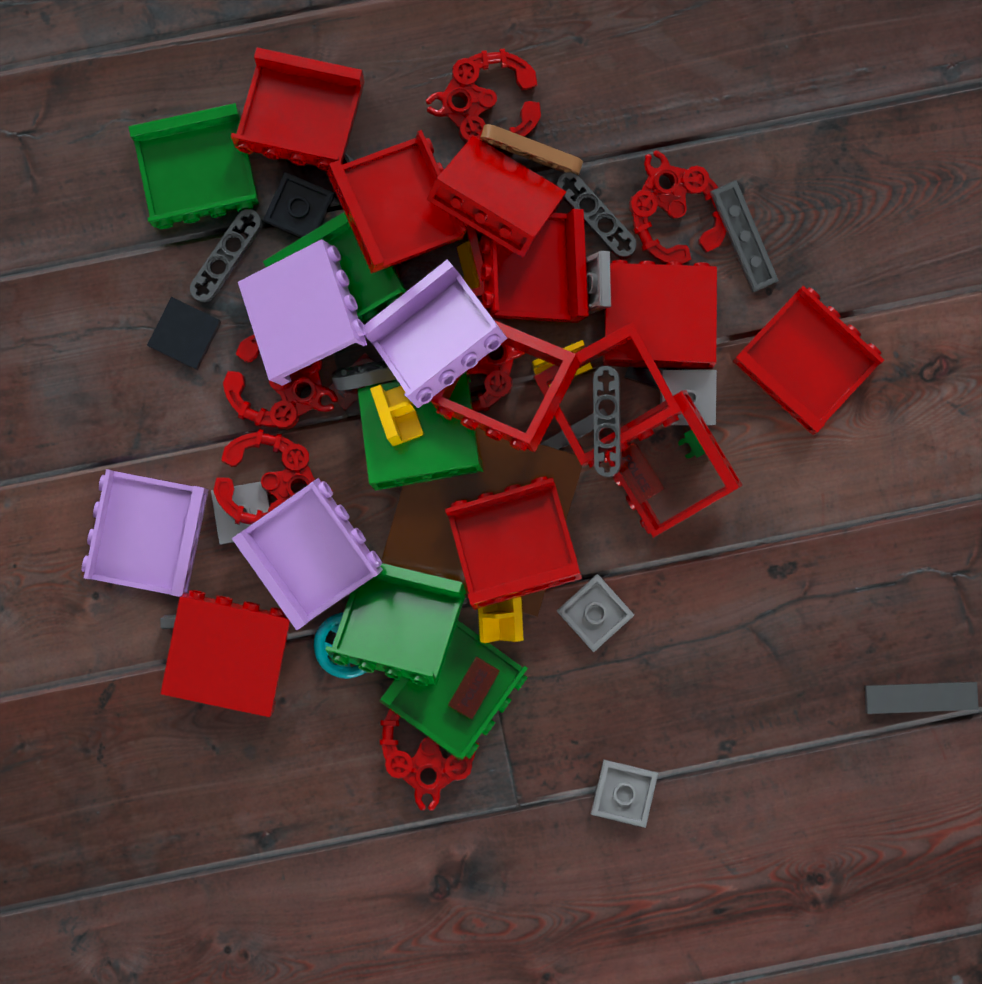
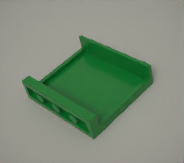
[128,103,259,229]
[263,212,407,323]
[358,371,484,491]
[325,563,466,686]
[380,620,528,761]

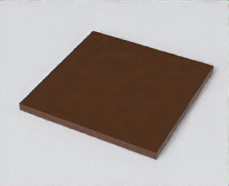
[381,428,582,617]

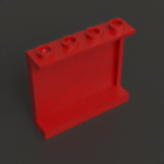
[231,47,365,171]
[327,130,468,274]
[426,135,566,258]
[480,209,588,323]
[603,260,717,369]
[732,286,884,435]
[445,477,582,610]
[160,590,290,717]

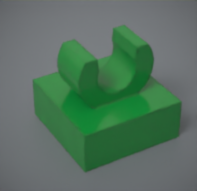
[678,429,706,459]

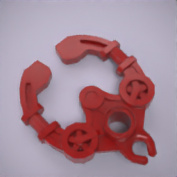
[426,49,541,148]
[629,150,726,264]
[223,334,338,430]
[467,343,525,412]
[213,429,333,525]
[380,709,479,811]

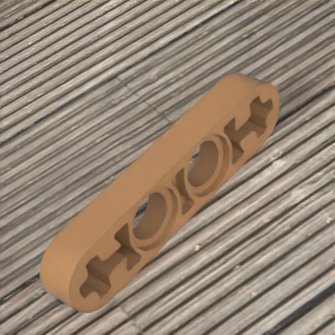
[480,124,583,175]

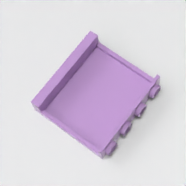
[238,239,367,386]
[364,259,508,408]
[82,469,209,597]
[232,478,383,630]

